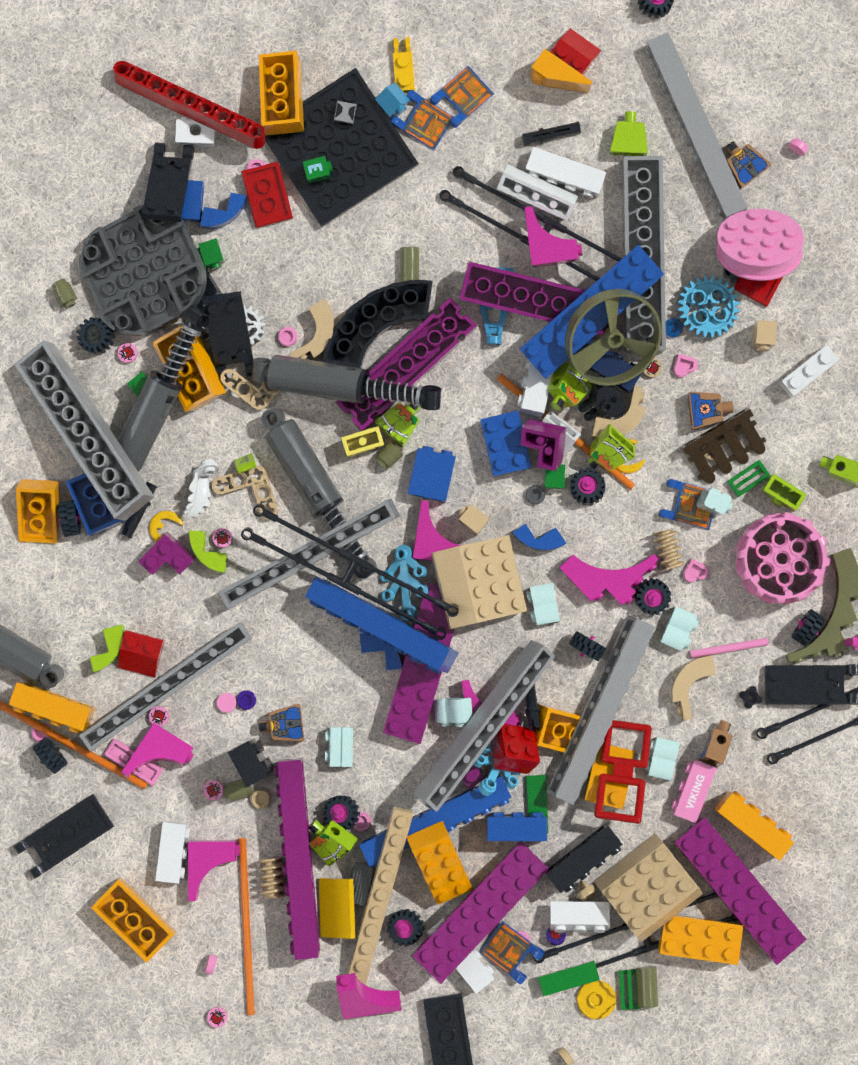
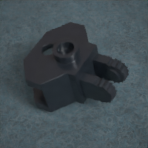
[578,383,625,421]

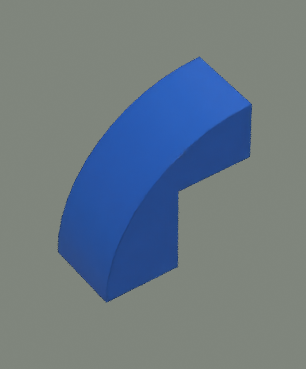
[200,193,247,229]
[512,524,566,550]
[360,633,402,670]

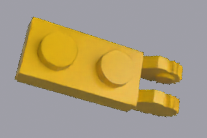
[393,37,415,92]

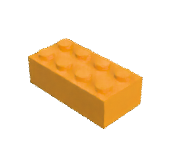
[259,50,304,135]
[152,326,226,412]
[9,682,96,733]
[714,791,795,861]
[407,821,473,905]
[91,877,176,963]
[658,915,743,965]

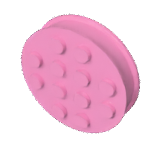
[716,209,804,281]

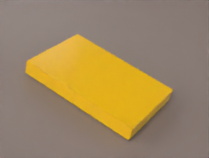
[319,878,355,939]

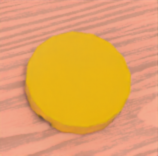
[577,980,616,1019]

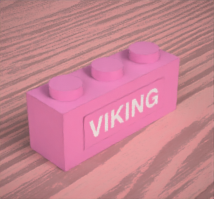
[671,759,717,823]

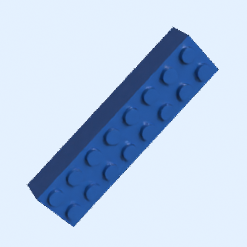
[520,245,664,379]
[305,576,459,674]
[359,774,512,868]

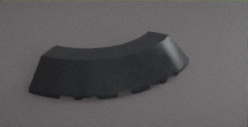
[322,280,433,368]

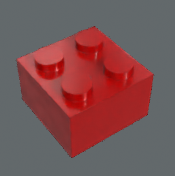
[490,724,540,774]

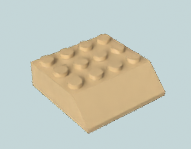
[431,535,527,630]
[594,834,703,942]

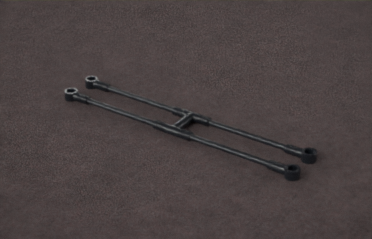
[439,166,633,303]
[241,503,459,640]
[756,687,858,764]
[533,893,737,968]

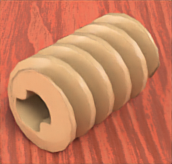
[652,529,685,571]
[258,857,285,898]

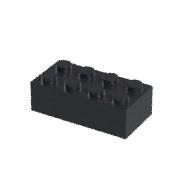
[227,738,274,788]
[545,823,623,893]

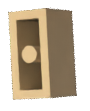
[751,320,777,352]
[458,504,490,535]

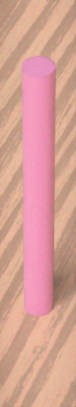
[690,638,768,658]

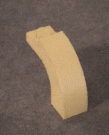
[289,299,335,360]
[591,385,646,438]
[671,655,716,720]

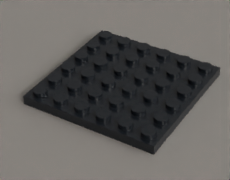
[265,68,419,227]

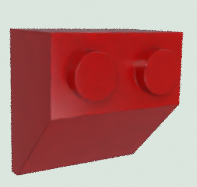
[551,28,601,75]
[118,630,165,678]

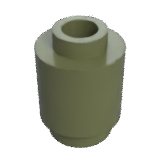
[51,279,78,309]
[375,441,403,470]
[223,779,253,802]

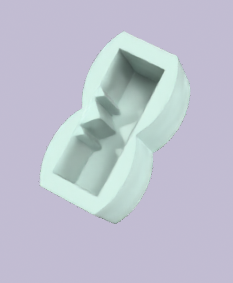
[527,583,560,626]
[659,606,699,651]
[433,698,473,727]
[644,737,680,781]

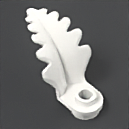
[181,459,219,520]

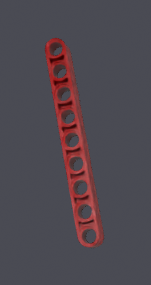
[113,61,266,149]

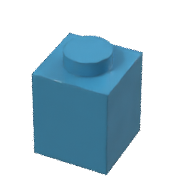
[375,83,410,116]

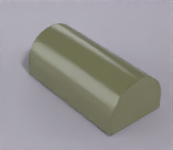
[400,247,419,282]
[636,966,658,1008]

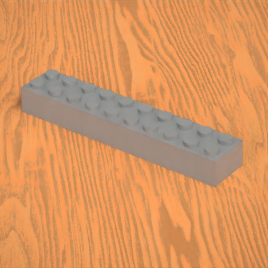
[622,156,666,353]
[15,340,154,521]

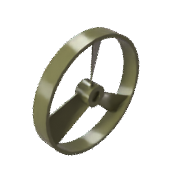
[565,289,662,386]

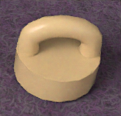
[577,881,597,902]

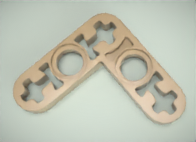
[219,368,279,410]
[212,466,278,520]

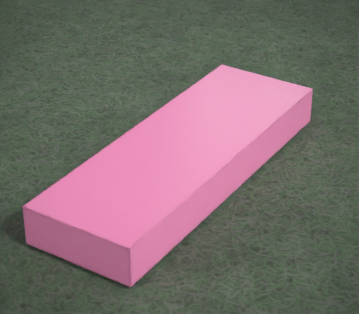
[104,738,164,786]

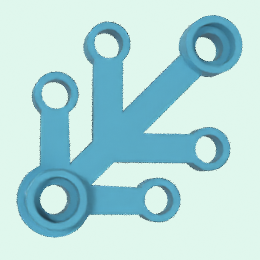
[380,545,428,621]
[474,743,521,796]

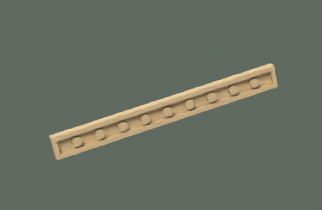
[347,807,414,985]

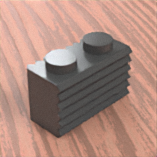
[351,862,377,906]

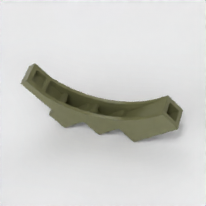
[785,548,858,664]

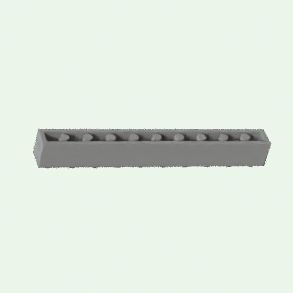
[644,32,748,220]
[219,499,400,609]
[546,615,655,805]
[79,622,252,752]
[413,640,555,812]

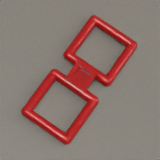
[594,720,652,824]

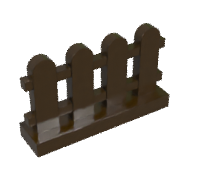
[680,408,766,484]

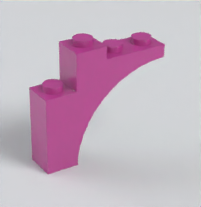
[559,554,659,605]

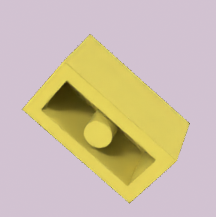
[341,426,385,458]

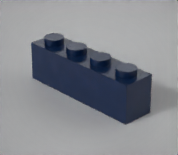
[573,340,642,393]

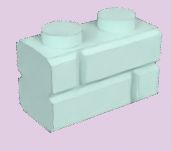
[696,488,733,515]
[325,727,353,767]

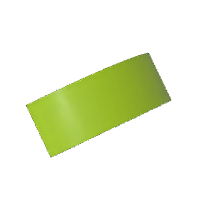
[189,530,228,573]
[90,624,125,672]

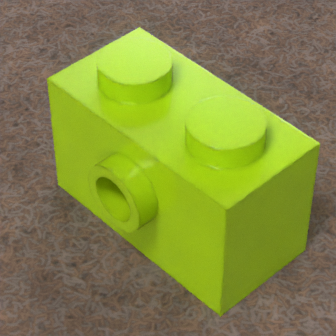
[760,474,807,512]

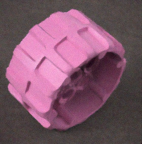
[734,512,830,604]

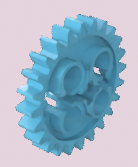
[677,275,740,339]

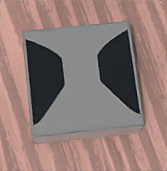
[334,101,357,124]

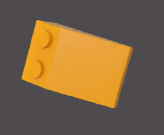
[530,49,592,93]
[16,479,60,543]
[535,704,581,752]
[583,745,635,809]

